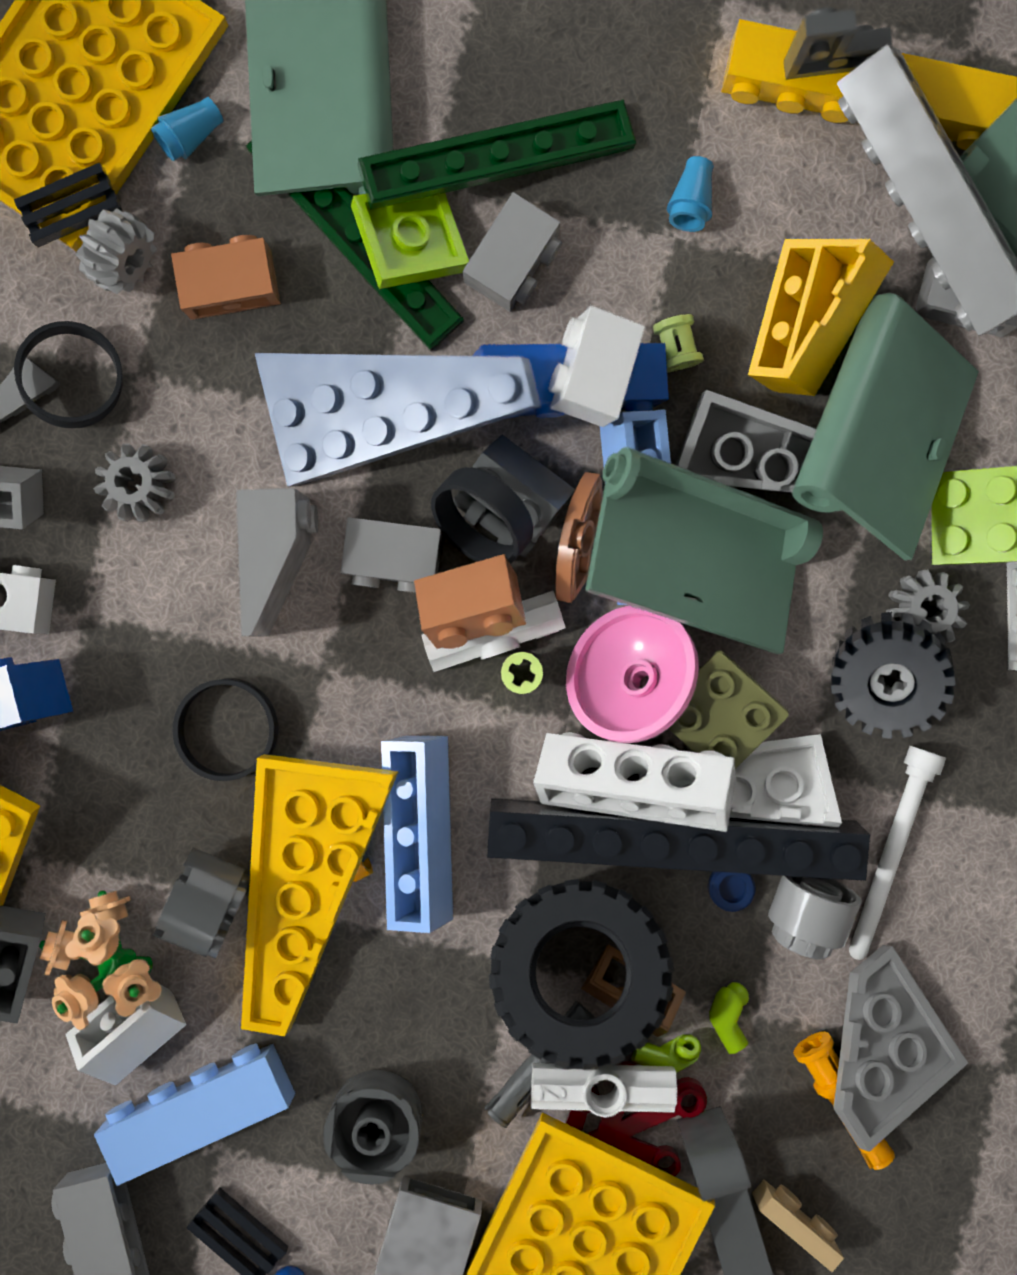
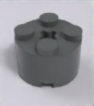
[153,847,250,959]
[323,1070,423,1184]

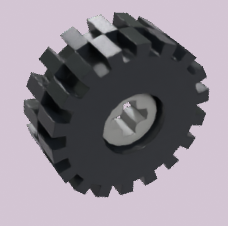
[831,612,956,739]

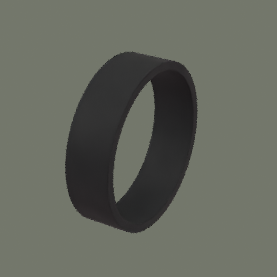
[14,321,122,429]
[431,467,534,564]
[172,679,279,781]

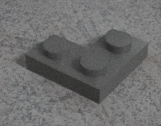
[783,7,893,80]

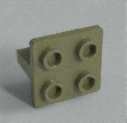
[668,650,789,769]

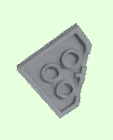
[834,945,968,1152]

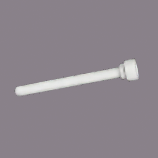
[849,746,946,960]

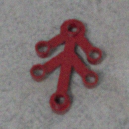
[565,1061,707,1177]

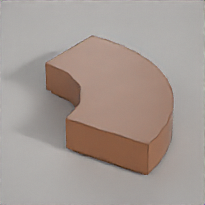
[556,472,603,603]

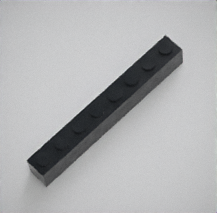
[487,798,870,881]

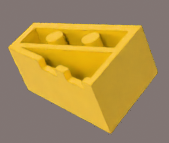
[748,239,894,396]

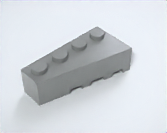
[675,390,816,493]

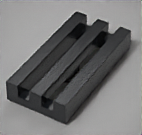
[14,162,123,248]
[186,1187,289,1275]

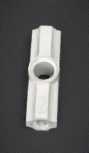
[422,591,566,672]
[531,1063,677,1117]

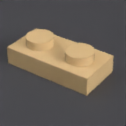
[752,1180,844,1272]

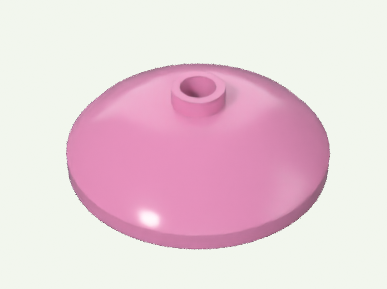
[566,606,699,743]

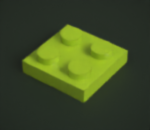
[351,193,469,289]
[931,466,1017,565]

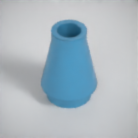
[151,97,224,161]
[667,156,714,232]

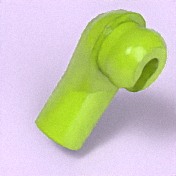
[709,982,749,1054]
[631,1034,701,1073]

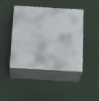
[374,1176,482,1275]

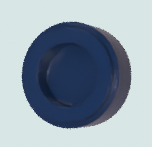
[708,872,756,912]

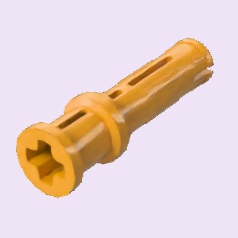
[793,1031,895,1170]

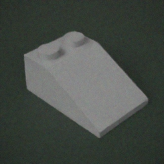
[236,488,319,637]

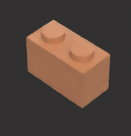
[171,235,281,320]
[414,554,526,649]

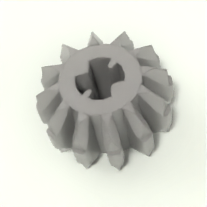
[75,209,157,294]
[93,443,176,523]
[886,570,970,642]

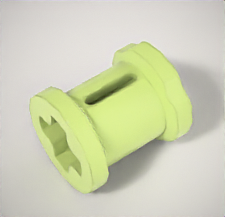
[652,314,704,372]
[501,652,543,694]

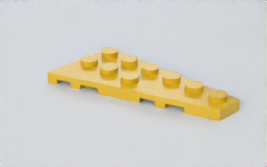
[241,754,399,1037]

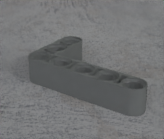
[676,1106,773,1275]

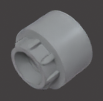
[768,876,862,959]

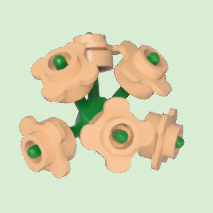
[39,890,161,1030]

